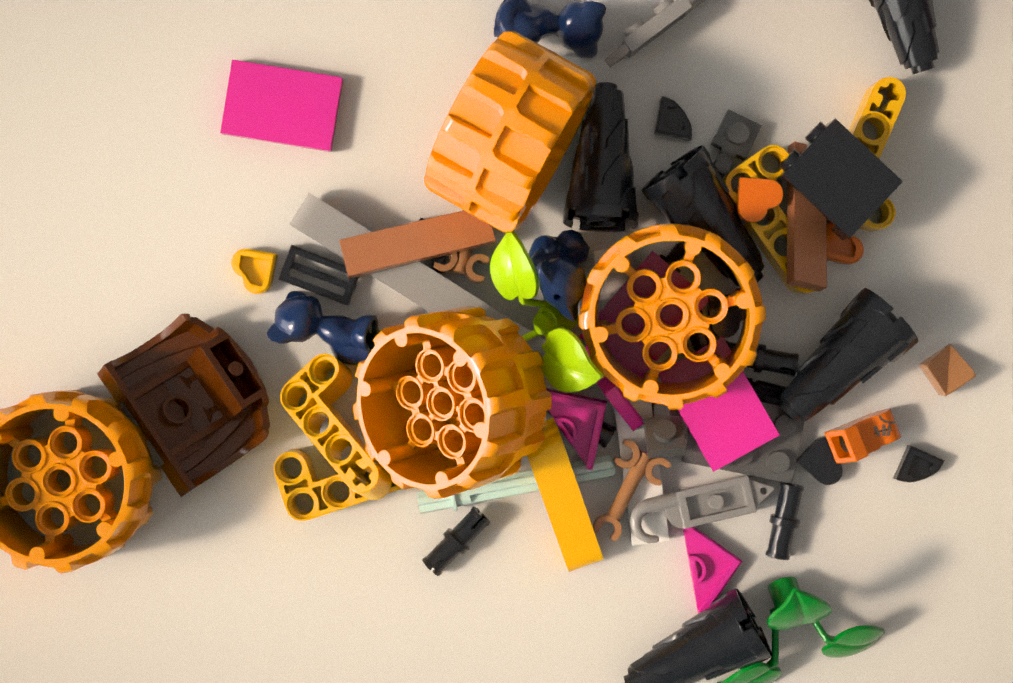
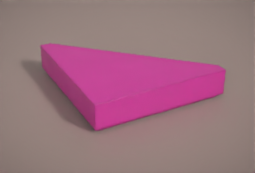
[584,345,644,431]
[546,388,607,470]
[683,527,743,614]

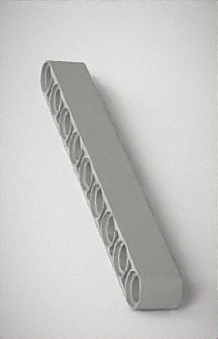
[290,193,575,394]

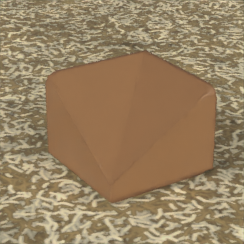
[918,344,976,396]

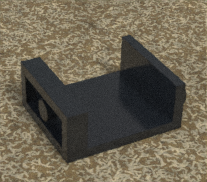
[776,118,903,240]

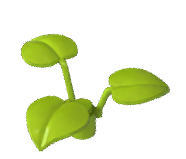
[472,232,604,392]

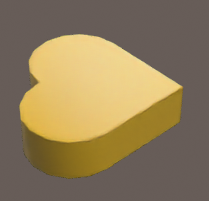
[231,249,278,294]

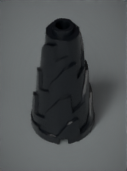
[869,0,940,75]
[563,82,639,232]
[641,145,765,287]
[779,288,918,422]
[624,588,773,683]

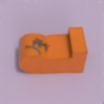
[824,408,901,464]

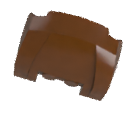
[97,313,270,497]

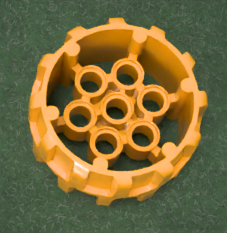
[424,31,596,233]
[579,224,766,410]
[353,306,552,499]
[0,390,161,574]

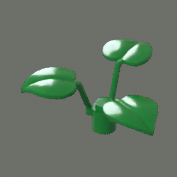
[717,577,885,683]

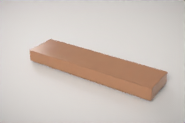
[787,141,827,292]
[339,210,496,279]

